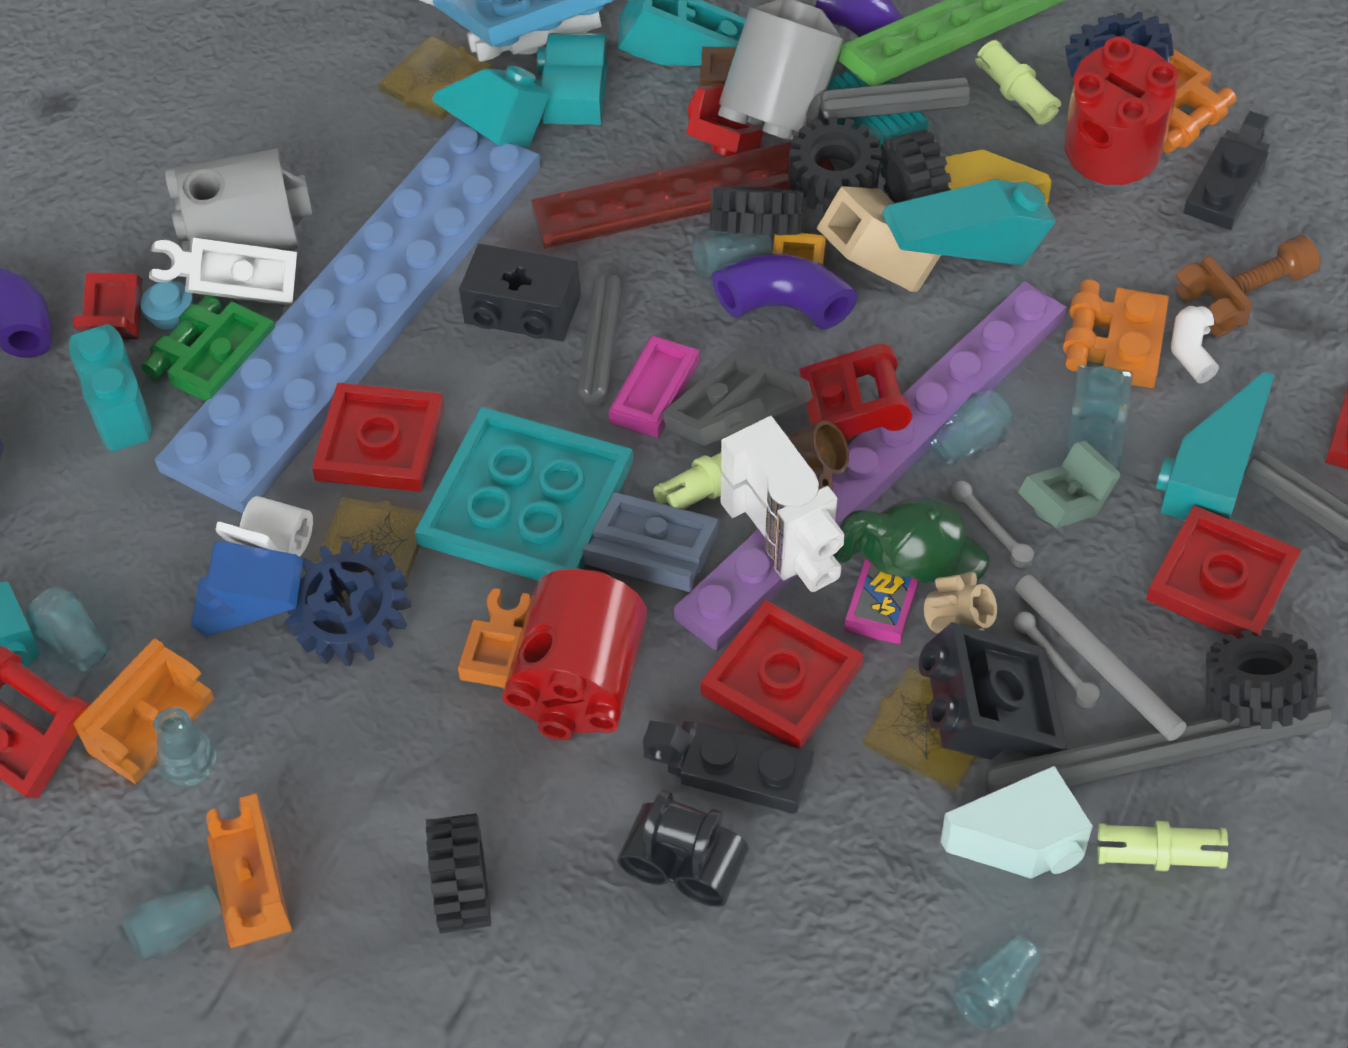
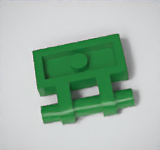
[141,295,275,402]

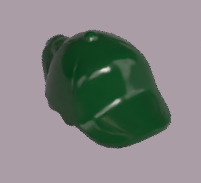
[833,497,989,583]

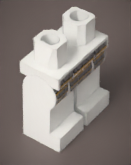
[721,416,845,592]

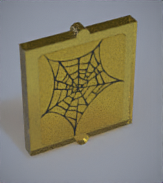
[379,36,492,121]
[315,497,425,591]
[863,667,982,791]

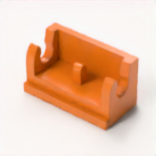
[73,638,214,784]
[206,793,292,948]

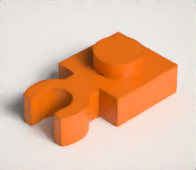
[458,588,531,688]

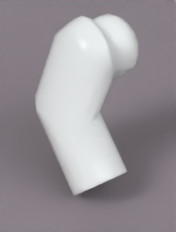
[1170,306,1219,383]

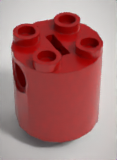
[1064,37,1178,185]
[502,569,647,741]

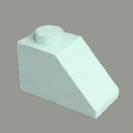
[941,766,1093,878]

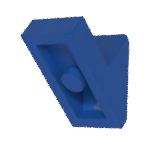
[191,541,303,637]

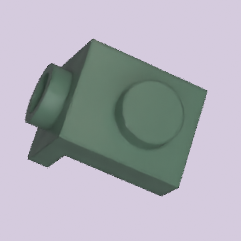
[1018,441,1120,528]

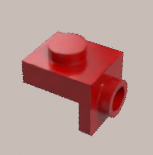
[686,83,764,157]
[73,273,143,339]

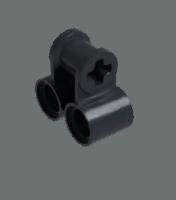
[616,790,749,907]

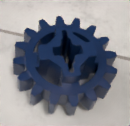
[1065,12,1174,78]
[285,541,411,666]

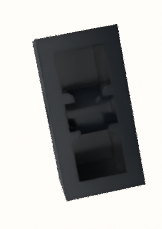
[459,243,581,342]

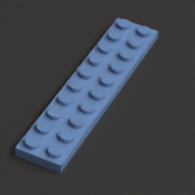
[155,120,541,514]

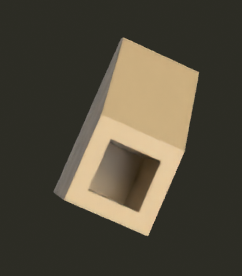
[816,186,941,292]

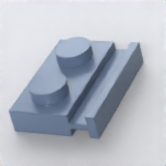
[583,492,719,592]

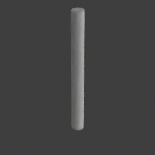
[1015,575,1186,741]

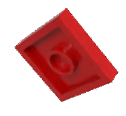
[312,383,444,492]
[1146,505,1301,639]
[700,600,864,749]

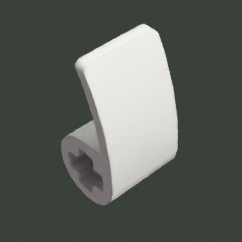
[216,496,313,557]

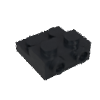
[918,622,1067,760]

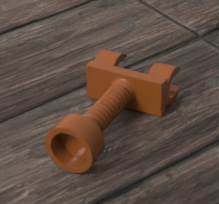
[1173,235,1320,337]

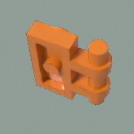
[1164,49,1236,153]
[1063,279,1169,389]

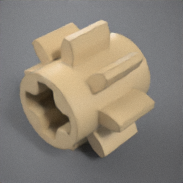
[924,573,997,633]

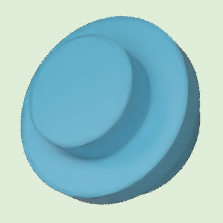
[140,281,194,330]

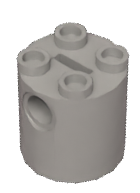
[718,0,844,140]
[165,148,313,252]

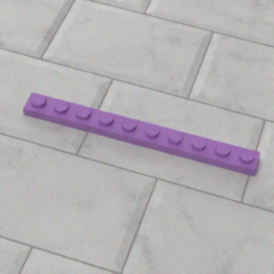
[674,281,1067,652]

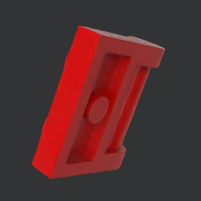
[799,344,912,444]
[0,646,91,799]

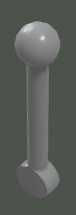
[951,480,1034,568]
[1013,611,1100,708]

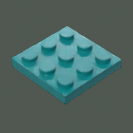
[415,407,633,581]

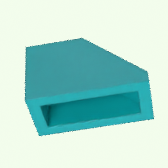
[432,65,551,147]

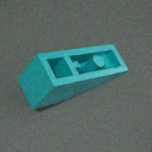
[618,0,746,66]
[882,179,1056,265]
[1156,372,1275,520]

